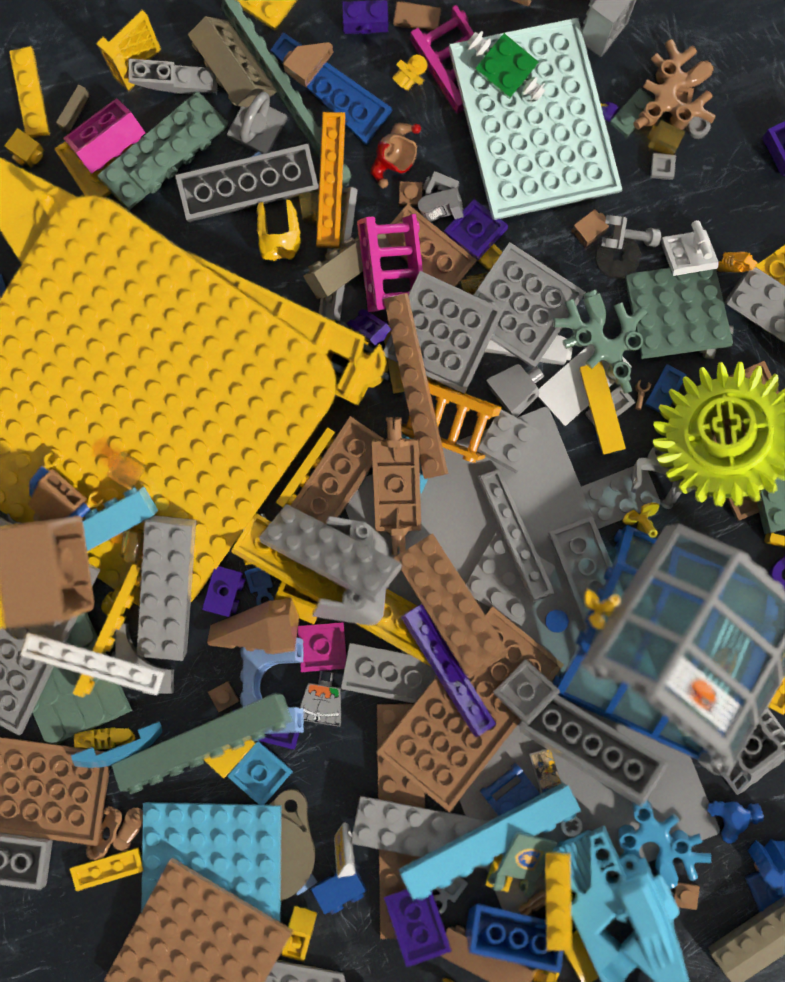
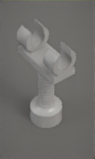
[601,215,661,249]

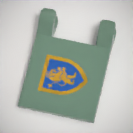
[488,832,557,897]

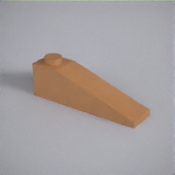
[208,598,299,654]

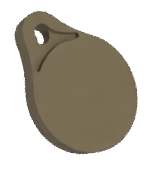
[269,789,315,900]

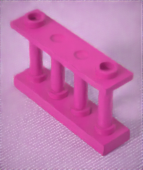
[410,5,474,114]
[357,214,423,312]

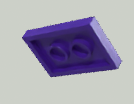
[384,889,452,967]

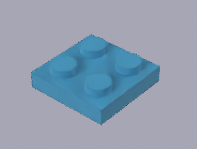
[227,741,293,805]

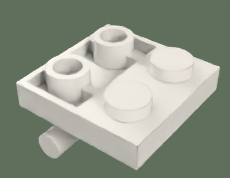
[662,221,718,276]

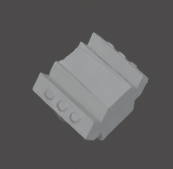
[723,708,785,795]

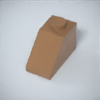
[283,42,333,87]

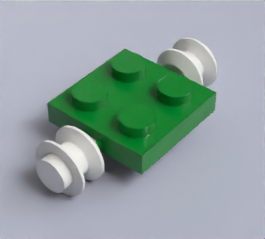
[467,31,546,102]

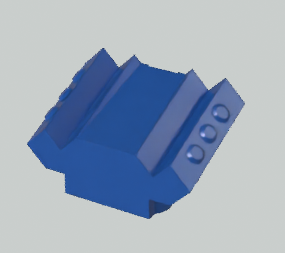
[748,838,785,896]

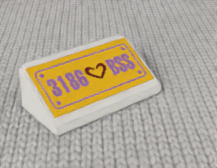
[334,822,355,878]

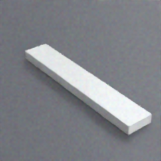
[20,633,164,695]

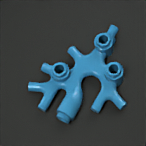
[618,799,711,889]

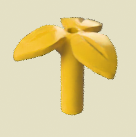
[623,502,659,538]
[584,590,620,630]

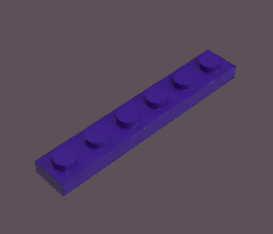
[401,604,496,737]

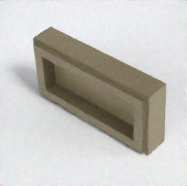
[56,84,90,133]

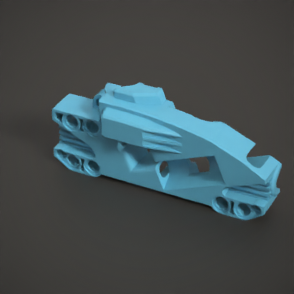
[552,825,690,982]

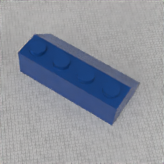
[466,904,563,973]

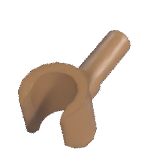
[635,380,651,410]

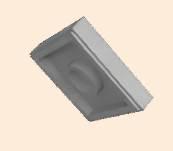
[493,659,560,725]

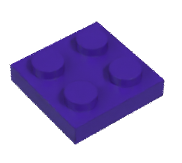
[444,199,508,260]

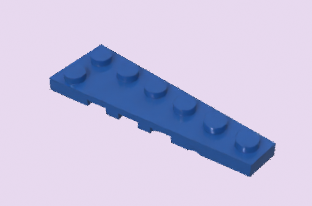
[271,32,392,146]

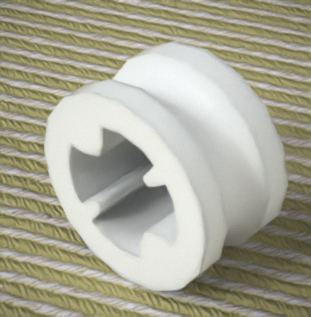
[560,816,582,837]

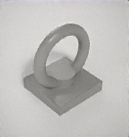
[227,92,287,154]

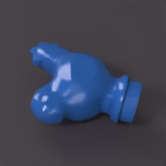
[707,800,764,843]

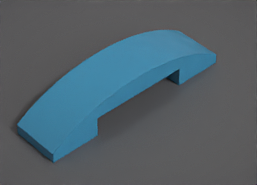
[71,722,163,768]

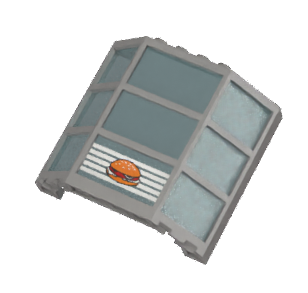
[580,524,785,777]

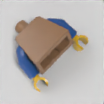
[29,453,104,521]

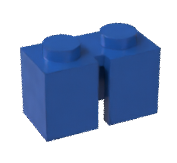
[311,868,366,914]

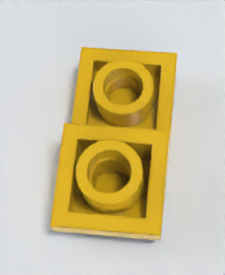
[563,930,599,982]

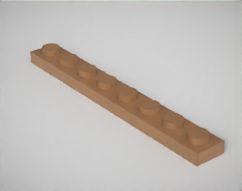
[384,293,448,479]

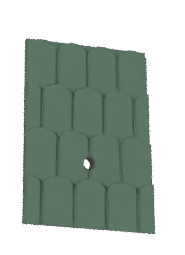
[32,612,132,745]

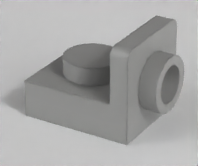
[423,171,459,196]

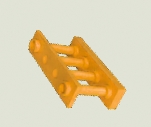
[401,379,501,463]

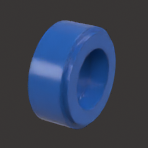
[545,610,569,633]

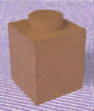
[571,209,609,248]

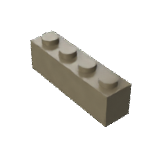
[303,233,392,299]

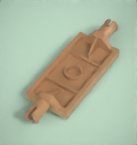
[372,417,422,555]

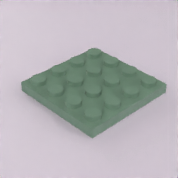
[625,268,733,359]

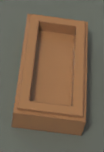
[394,1,441,31]

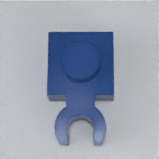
[244,567,274,605]

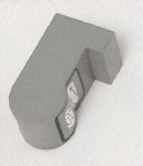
[418,188,463,222]

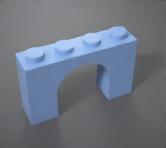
[240,638,303,734]

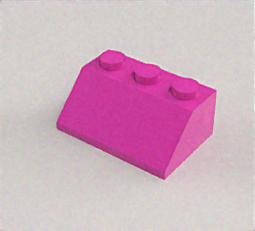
[63,98,145,174]

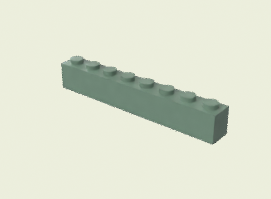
[112,694,292,794]

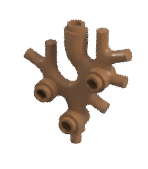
[633,40,716,130]

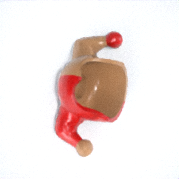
[371,123,421,188]

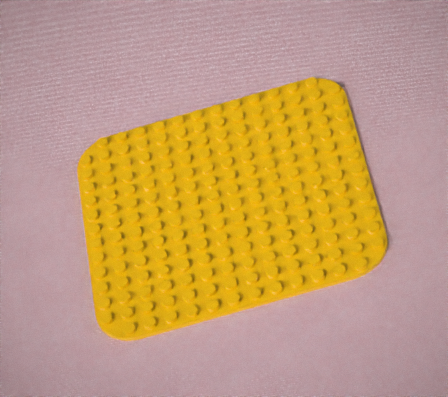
[0,196,336,606]

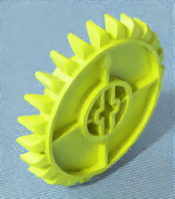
[653,362,785,506]

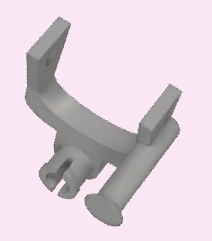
[631,447,683,509]

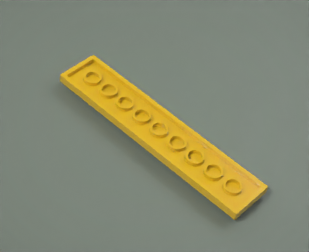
[231,513,431,667]

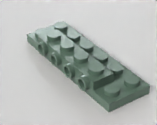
[97,91,228,211]

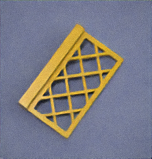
[97,10,161,91]

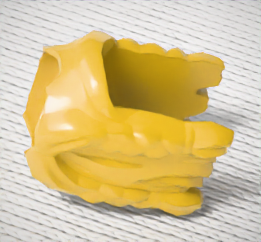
[257,200,301,261]

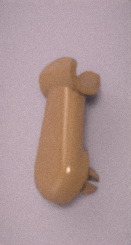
[112,808,143,851]

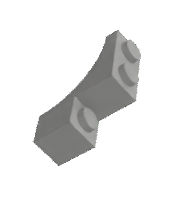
[112,624,174,693]

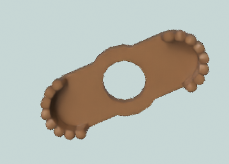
[86,807,122,860]

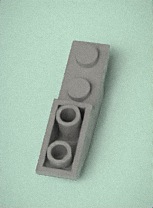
[128,59,217,94]

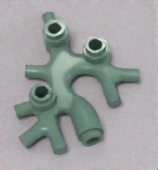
[553,290,647,394]

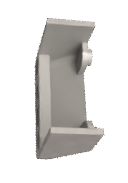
[312,516,389,625]

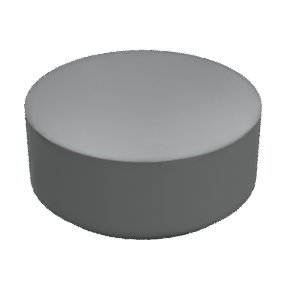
[687,117,710,138]

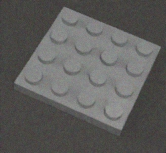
[474,242,586,369]
[383,271,504,394]

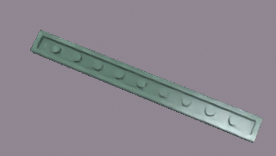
[221,0,351,188]

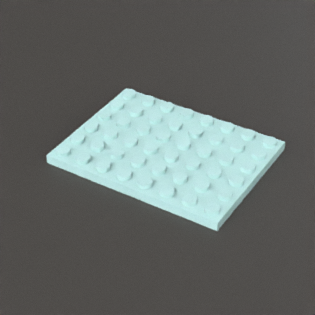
[449,18,622,220]

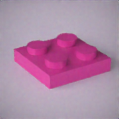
[298,623,347,672]

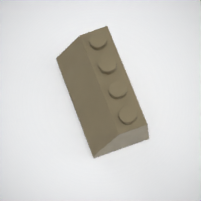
[188,16,277,107]
[708,896,785,982]

